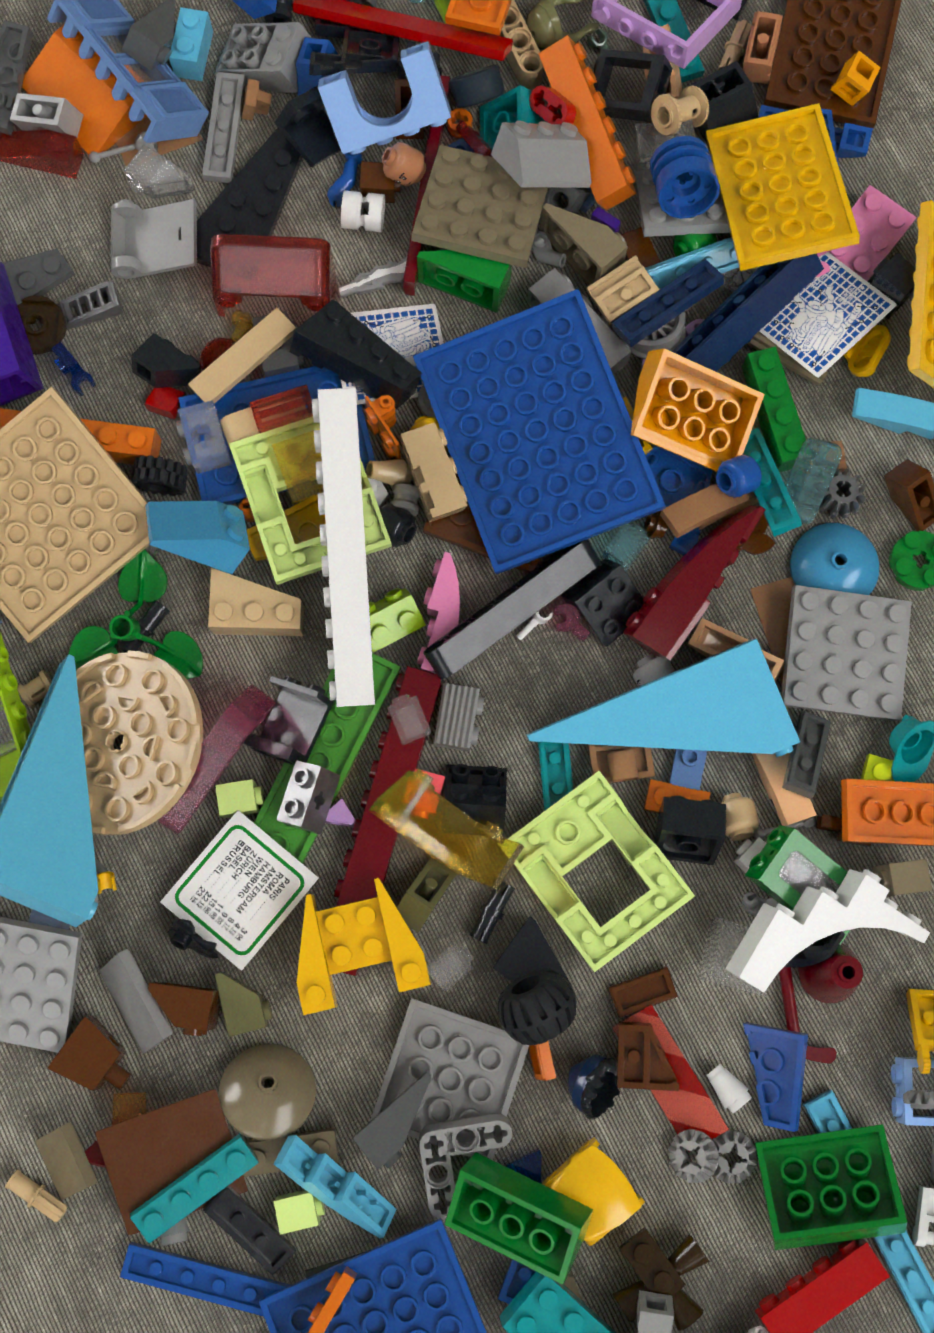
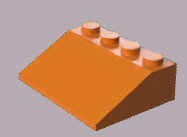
[22,24,147,155]

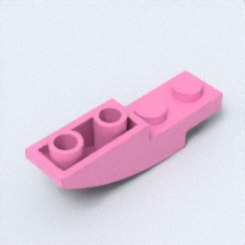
[417,552,460,673]

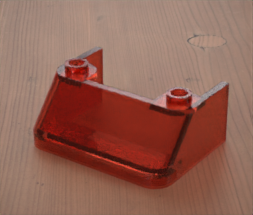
[210,234,336,317]

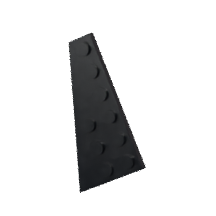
[197,128,303,281]

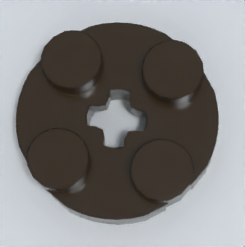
[17,295,67,355]

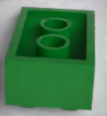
[417,250,512,313]

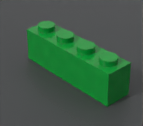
[741,346,811,472]

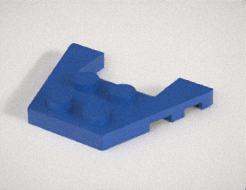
[645,446,712,556]

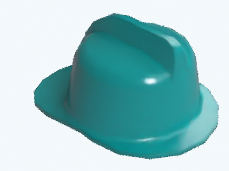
[889,715,934,782]

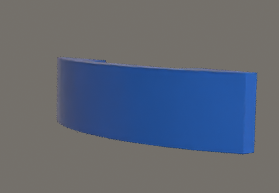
[758,105,873,158]

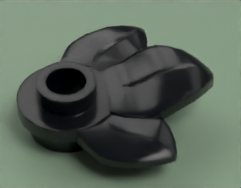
[168,919,219,959]

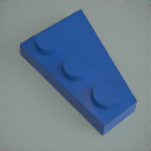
[743,1022,808,1132]

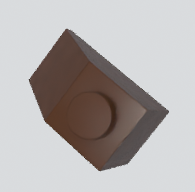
[884,459,934,531]

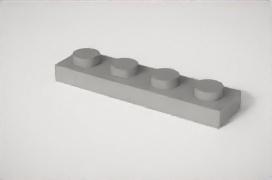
[202,72,246,183]

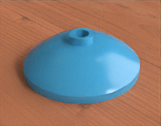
[790,523,879,595]

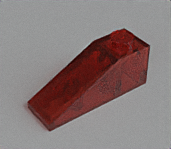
[0,130,84,179]

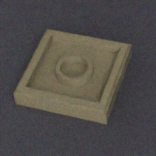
[35,1122,97,1200]

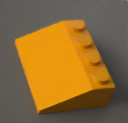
[631,348,765,472]

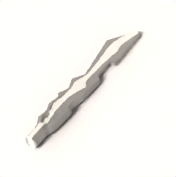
[337,248,448,298]

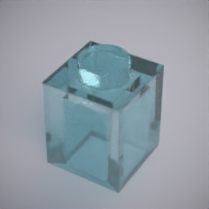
[602,523,650,573]

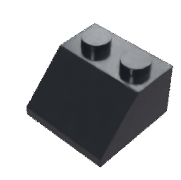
[654,796,726,865]

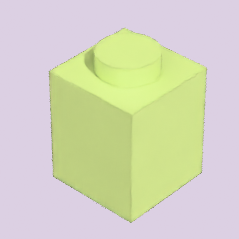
[215,779,264,819]
[273,1190,325,1235]

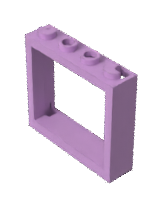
[591,0,742,69]

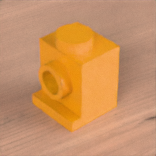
[830,51,881,106]

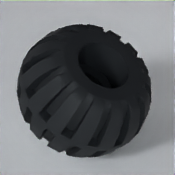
[498,969,577,1045]

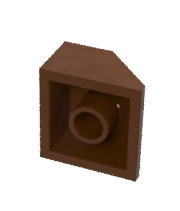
[148,982,221,1036]

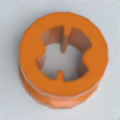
[447,108,473,138]

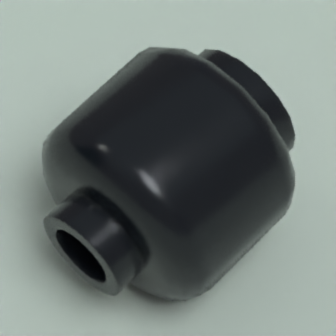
[379,503,417,547]

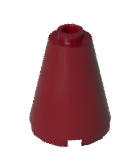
[798,943,863,1003]

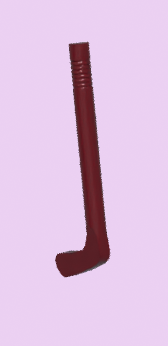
[779,967,837,1064]

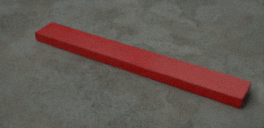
[293,0,513,61]

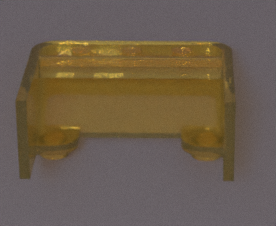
[369,769,524,890]

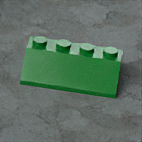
[444,1152,594,1285]

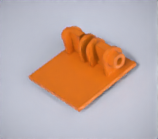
[364,395,401,459]

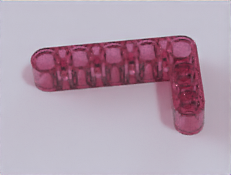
[157,684,277,835]

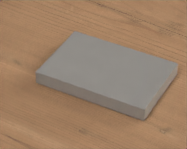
[99,949,173,1054]

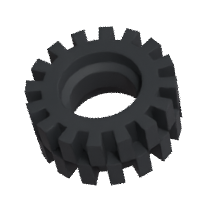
[131,456,188,496]

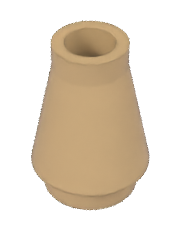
[366,459,412,486]

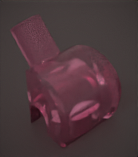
[553,604,590,642]

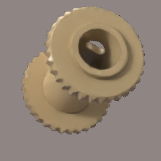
[651,85,709,136]

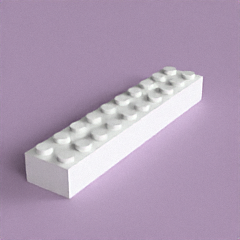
[312,388,375,707]

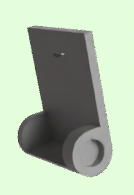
[111,199,197,279]

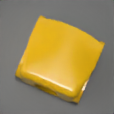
[542,1137,645,1246]

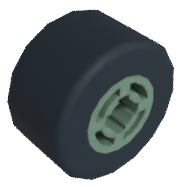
[449,65,505,108]

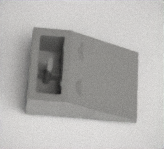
[215,22,312,93]

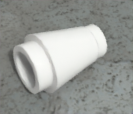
[706,1064,752,1114]

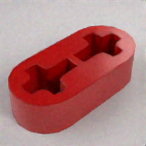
[529,85,576,125]

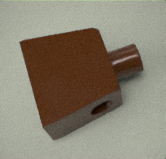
[47,1015,132,1091]

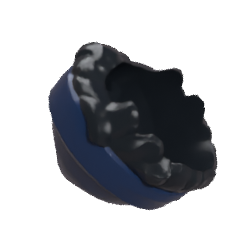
[567,1054,620,1119]

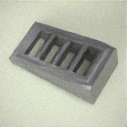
[59,280,124,329]

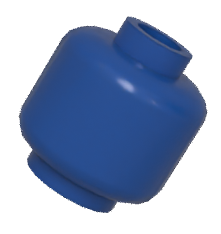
[716,454,762,498]

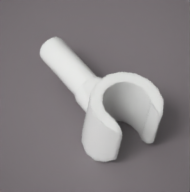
[516,611,553,640]

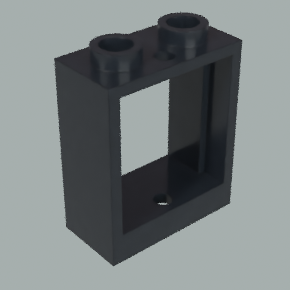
[593,49,673,123]

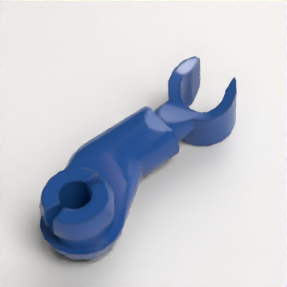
[327,152,363,207]

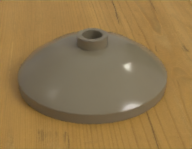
[219,1044,316,1141]

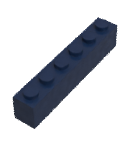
[672,254,824,372]

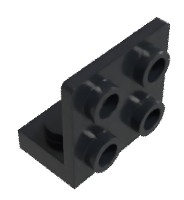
[274,86,341,167]
[561,558,645,646]

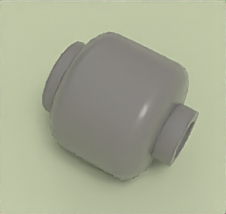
[633,654,674,687]

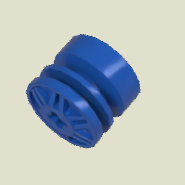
[650,136,720,219]

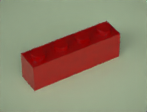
[755,1239,890,1333]

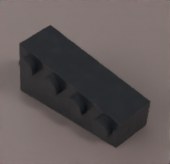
[289,299,422,410]

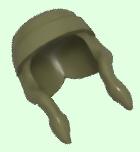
[526,0,599,50]

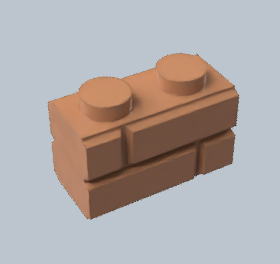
[743,11,783,84]

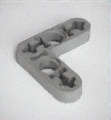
[419,1114,512,1219]

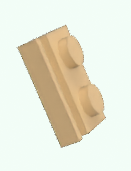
[587,255,659,325]

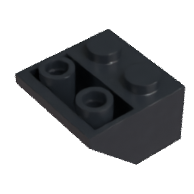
[689,61,758,142]
[442,764,507,836]

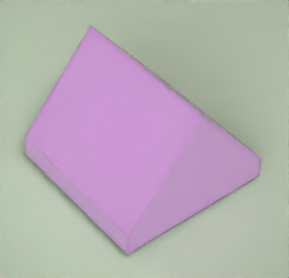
[325,799,356,827]

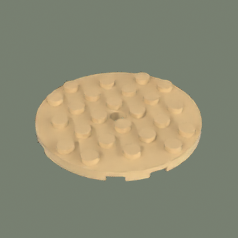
[76,650,203,835]

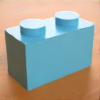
[169,7,213,81]

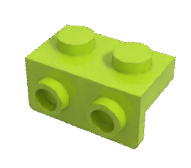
[369,588,426,653]

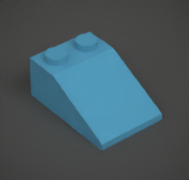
[145,501,250,574]

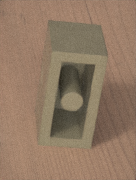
[872,859,932,897]

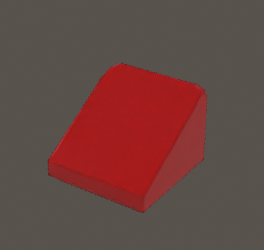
[144,387,185,420]

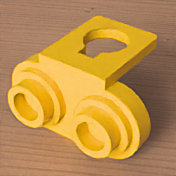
[844,325,891,377]

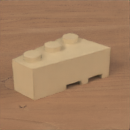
[399,422,467,522]
[208,568,304,636]

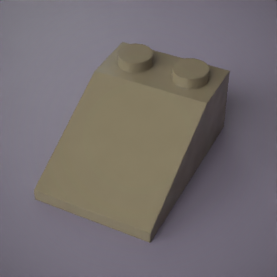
[540,203,628,286]

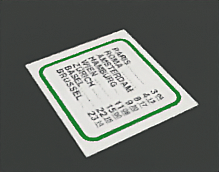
[160,810,319,971]

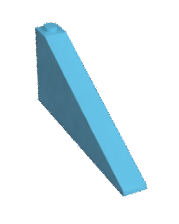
[526,639,800,757]
[0,654,98,927]

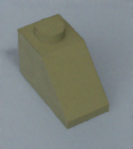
[397,857,457,933]
[215,972,273,1037]

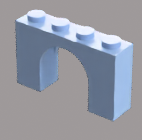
[317,41,451,155]

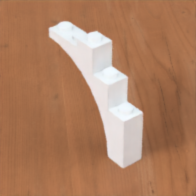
[725,869,930,992]

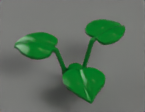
[68,550,203,680]

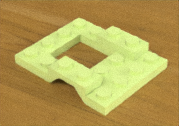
[229,416,392,585]
[500,771,695,973]

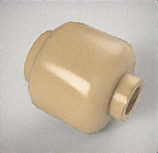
[721,793,759,841]

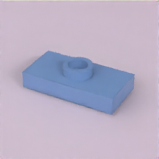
[669,749,707,791]

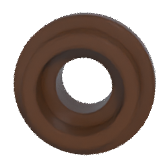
[644,510,668,539]

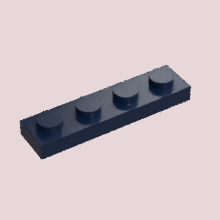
[612,259,724,348]

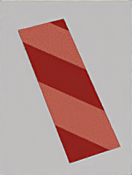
[612,1004,729,1152]

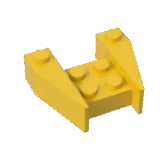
[296,878,431,1015]

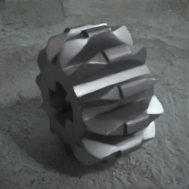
[815,468,866,519]

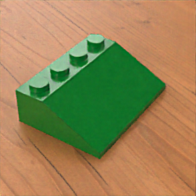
[755,1124,907,1251]

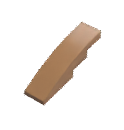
[660,483,758,538]

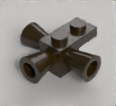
[612,1227,710,1331]

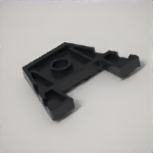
[309,18,399,76]

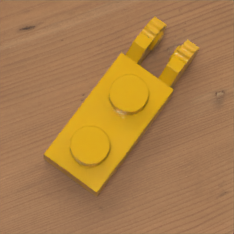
[906,989,934,1074]

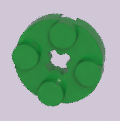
[889,531,934,591]

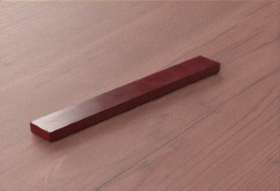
[403,75,450,296]

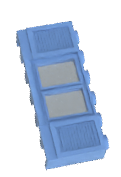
[47,0,209,143]

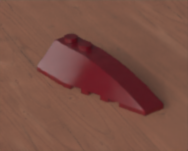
[623,506,765,660]

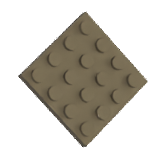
[411,145,548,268]

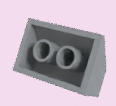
[491,121,592,188]

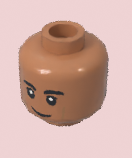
[382,142,426,187]

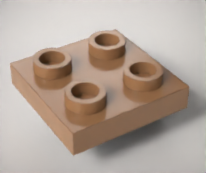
[587,744,655,784]

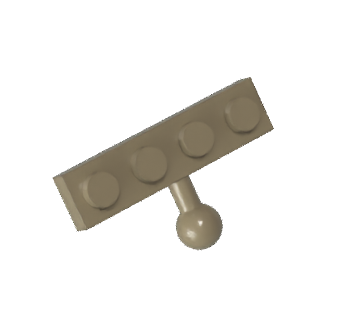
[243,1128,339,1177]

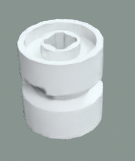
[341,190,385,232]

